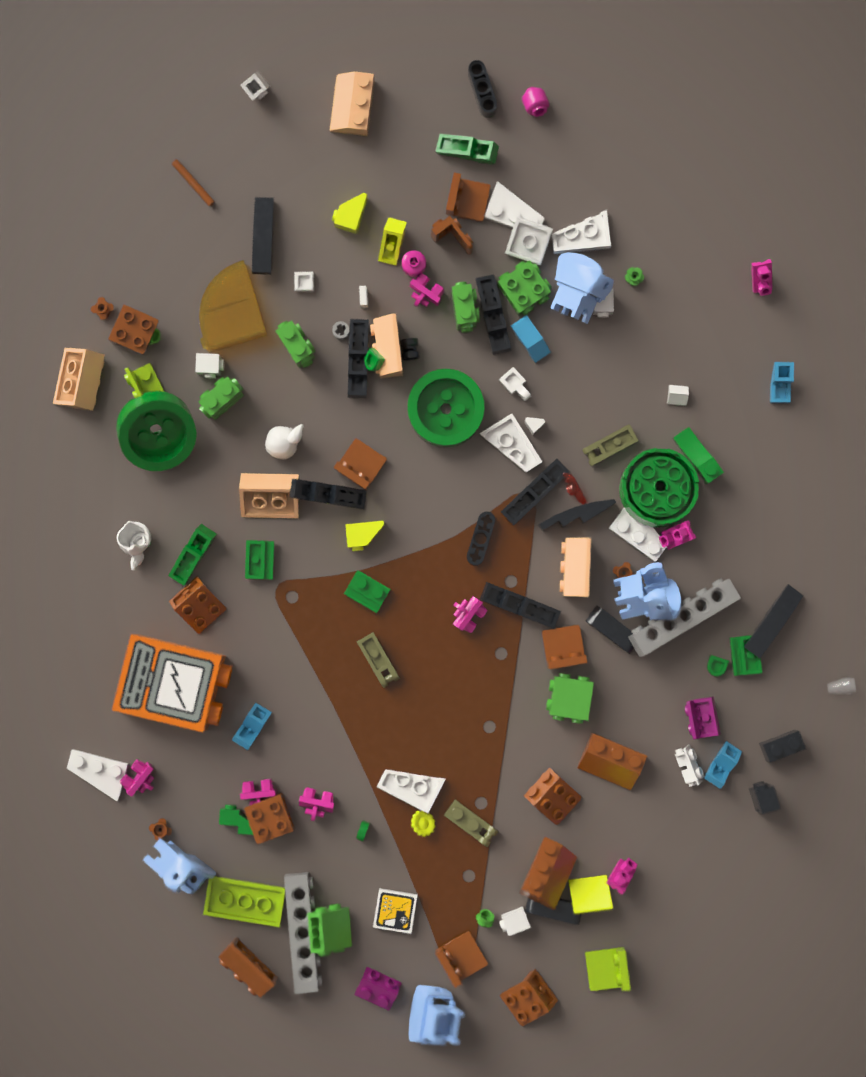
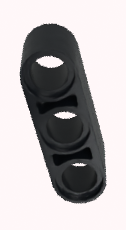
[468,60,497,118]
[585,606,634,654]
[525,898,582,925]

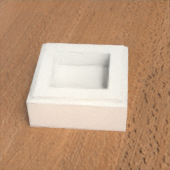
[294,272,314,292]
[359,286,368,308]

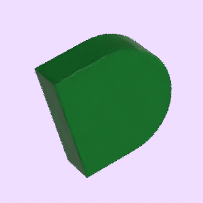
[364,348,385,371]
[707,655,729,676]
[356,820,370,842]

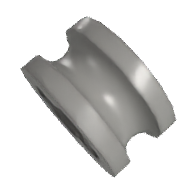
[332,321,349,340]

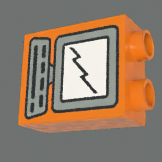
[112,634,233,732]

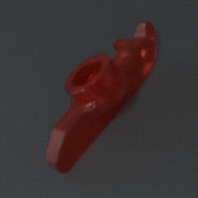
[563,473,587,504]

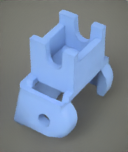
[551,252,614,324]
[613,562,681,620]
[143,838,216,894]
[409,985,464,1045]

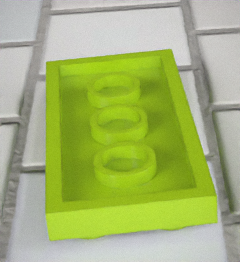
[203,876,285,927]

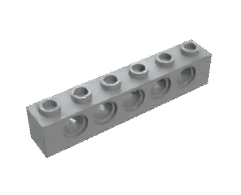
[628,578,741,657]
[284,872,322,994]

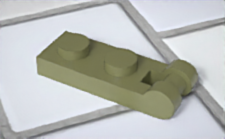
[582,424,638,466]
[357,632,400,688]
[444,799,499,847]

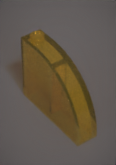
[199,260,268,353]

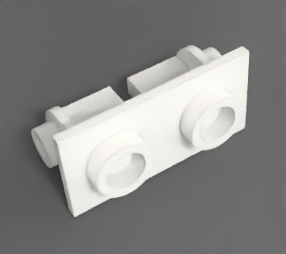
[675,744,704,787]

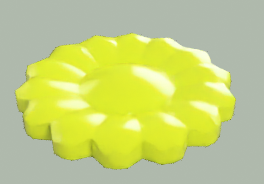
[411,811,435,837]

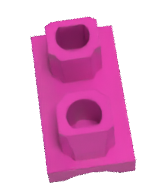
[751,259,772,296]
[410,273,444,307]
[659,520,696,550]
[453,596,487,633]
[120,759,154,797]
[240,779,277,805]
[299,787,334,821]
[606,858,637,895]

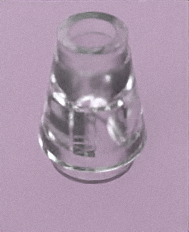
[827,676,856,695]

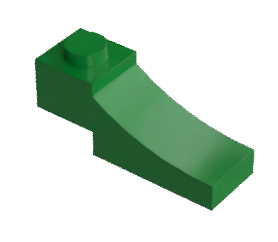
[435,134,499,165]
[673,427,724,484]
[168,524,217,586]
[219,804,253,835]

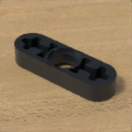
[467,511,495,566]

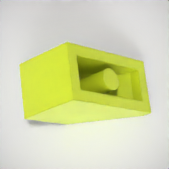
[332,193,368,234]
[378,217,407,265]
[345,521,385,551]

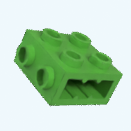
[497,260,552,316]
[452,282,480,333]
[276,320,316,368]
[198,376,244,420]
[546,673,594,724]
[307,904,352,956]

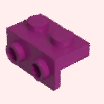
[685,696,721,740]
[354,967,401,1011]

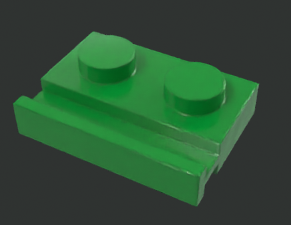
[245,540,275,580]
[344,570,391,613]
[729,635,762,676]

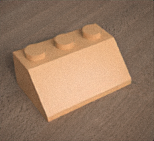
[330,72,375,136]
[370,313,403,378]
[53,348,105,411]
[239,473,299,518]
[559,538,591,597]

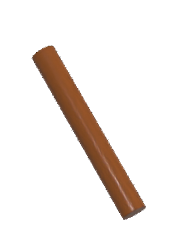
[172,159,215,207]

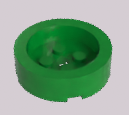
[408,369,484,447]
[116,391,197,471]
[619,448,699,528]

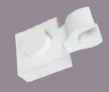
[499,367,531,401]

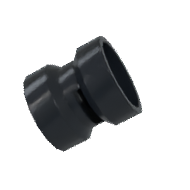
[399,338,420,361]

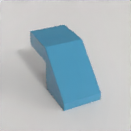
[511,315,551,363]
[770,362,794,403]
[232,703,272,750]
[704,741,742,789]

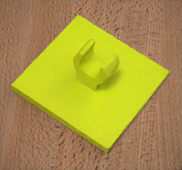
[568,875,613,914]

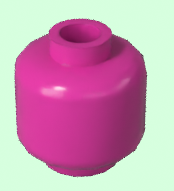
[522,87,549,117]
[402,251,426,277]

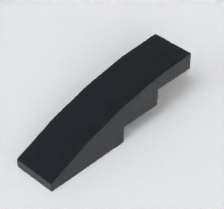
[252,197,274,275]
[475,274,512,355]
[347,319,369,398]
[501,458,570,526]
[289,478,367,509]
[538,499,616,531]
[480,582,561,629]
[743,584,804,659]

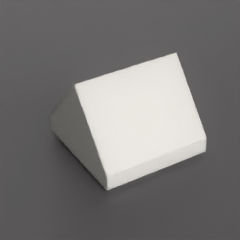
[667,385,689,406]
[525,417,545,435]

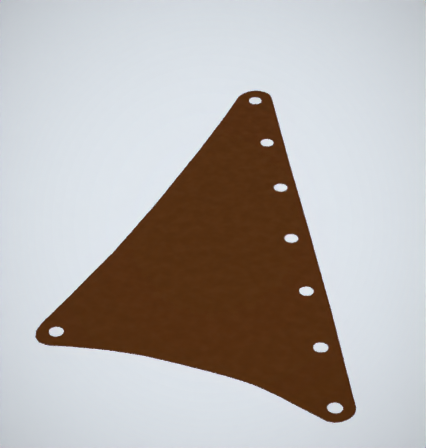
[275,493,537,948]

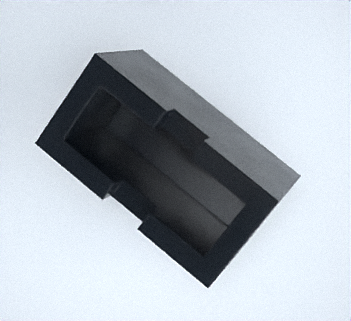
[759,730,806,763]
[749,781,781,814]

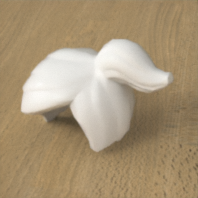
[265,424,304,459]
[117,521,151,571]

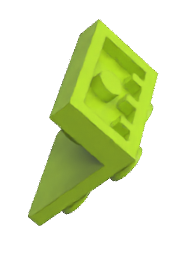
[124,363,165,398]
[585,947,631,991]

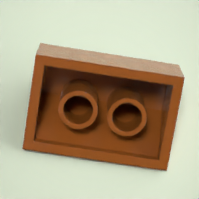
[577,733,647,790]
[519,837,577,910]
[218,937,278,998]

